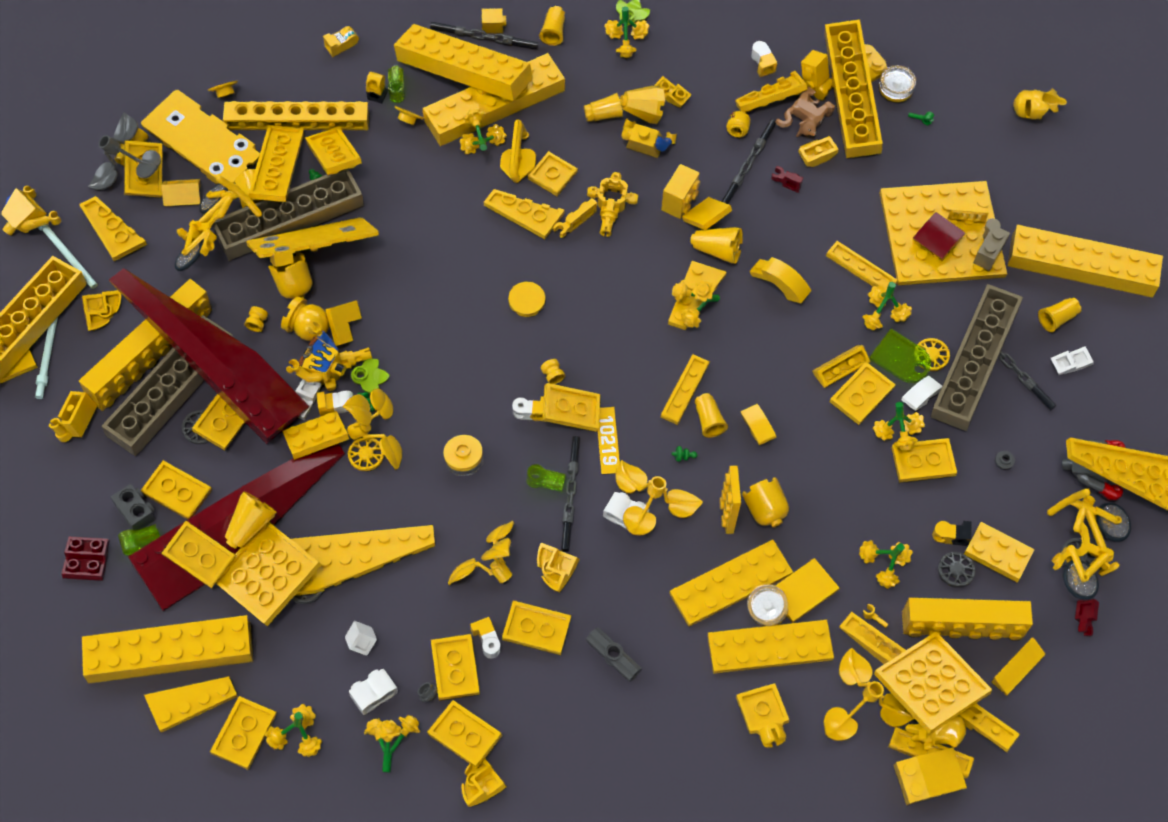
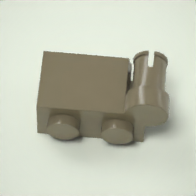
[973,218,1010,271]

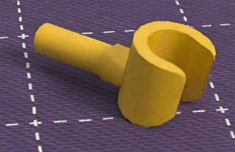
[863,604,888,628]

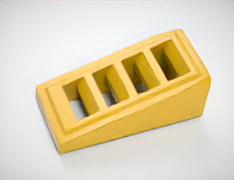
[948,199,990,222]

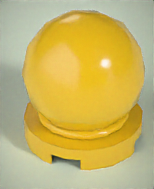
[281,296,330,341]

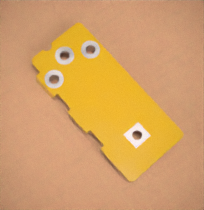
[141,90,260,185]
[246,218,379,267]

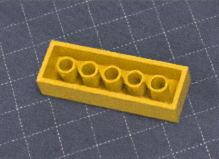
[902,598,1033,640]

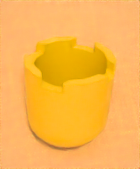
[268,252,313,299]
[742,477,789,527]

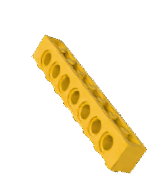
[223,101,369,130]

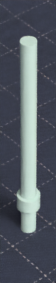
[37,224,98,289]
[35,317,58,399]

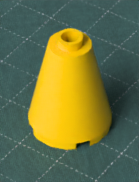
[690,227,743,264]
[225,491,277,549]

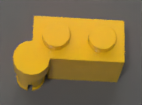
[801,50,833,100]
[49,391,97,442]

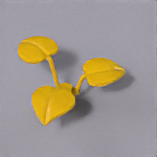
[343,388,402,470]
[616,460,703,536]
[448,521,514,586]
[824,648,915,741]

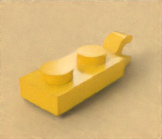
[553,198,597,238]

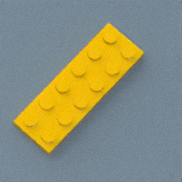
[249,125,304,202]
[669,540,793,627]
[707,620,834,674]

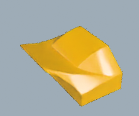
[798,136,839,167]

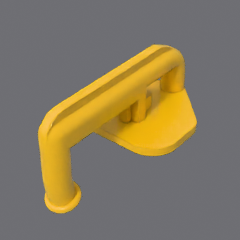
[500,119,536,183]

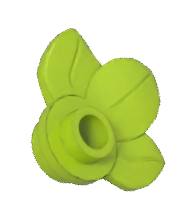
[616,0,650,25]
[351,359,390,393]

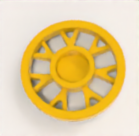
[914,338,950,371]
[348,437,384,471]

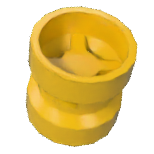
[244,306,268,332]
[541,359,566,384]

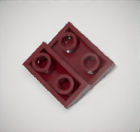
[913,212,966,261]
[61,537,109,581]

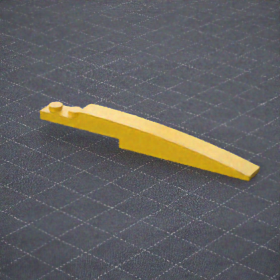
[839,612,1020,752]

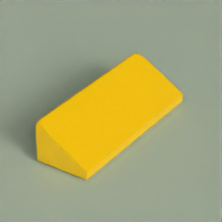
[812,345,871,388]
[991,637,1045,696]

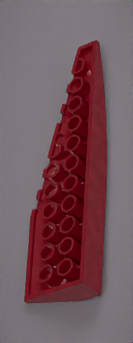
[109,268,310,445]
[128,444,345,611]

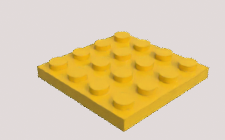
[216,522,321,626]
[874,632,992,734]

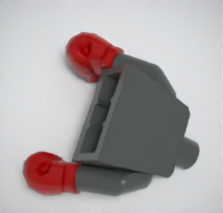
[1062,439,1126,501]

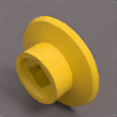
[208,80,238,98]
[395,106,424,125]

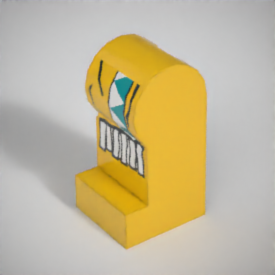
[323,26,359,57]

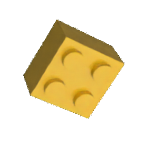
[661,164,701,219]

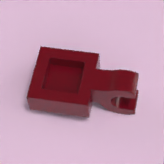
[771,166,803,193]
[1075,599,1099,636]

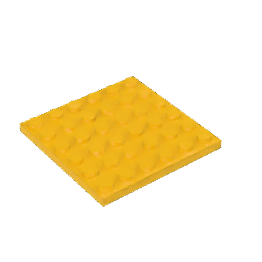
[879,181,1007,285]

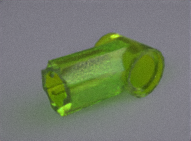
[388,66,405,103]
[526,464,566,492]
[118,524,160,555]

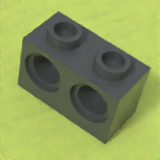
[110,483,155,533]

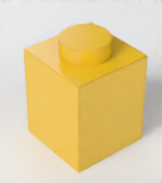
[482,9,506,34]

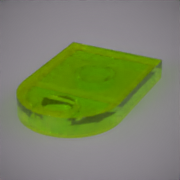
[869,329,931,383]

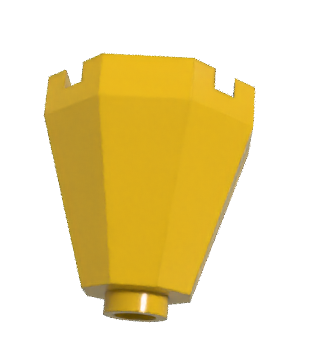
[620,86,665,124]

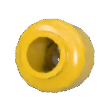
[726,111,751,137]

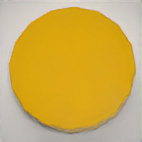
[508,282,546,317]

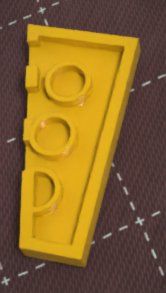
[735,71,808,112]
[484,189,565,239]
[79,196,147,261]
[668,261,727,330]
[144,677,238,733]

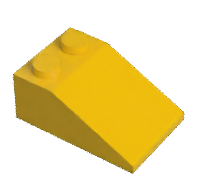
[893,748,967,805]

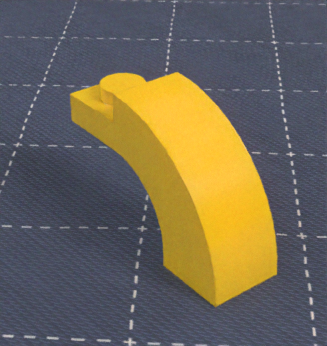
[750,257,811,303]

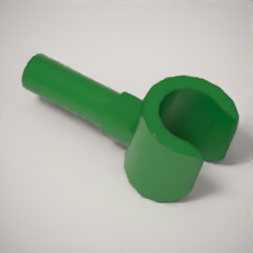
[908,111,934,125]

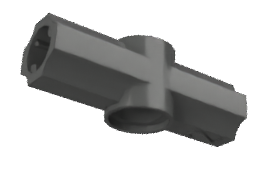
[586,627,642,682]

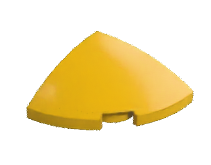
[82,290,121,331]
[537,543,580,592]
[462,759,506,807]

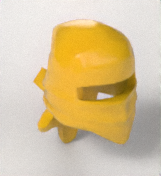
[1013,88,1067,120]
[905,715,966,750]

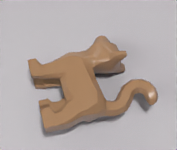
[775,87,835,137]

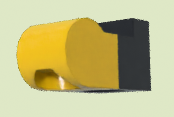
[366,71,388,104]
[932,521,972,546]

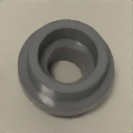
[995,451,1015,470]
[417,682,437,702]

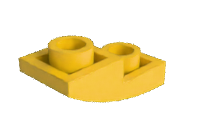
[654,76,692,108]
[741,404,777,445]

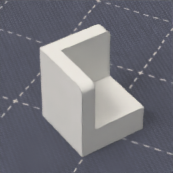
[345,621,377,656]

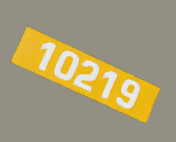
[597,407,620,474]

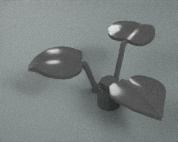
[88,112,161,190]

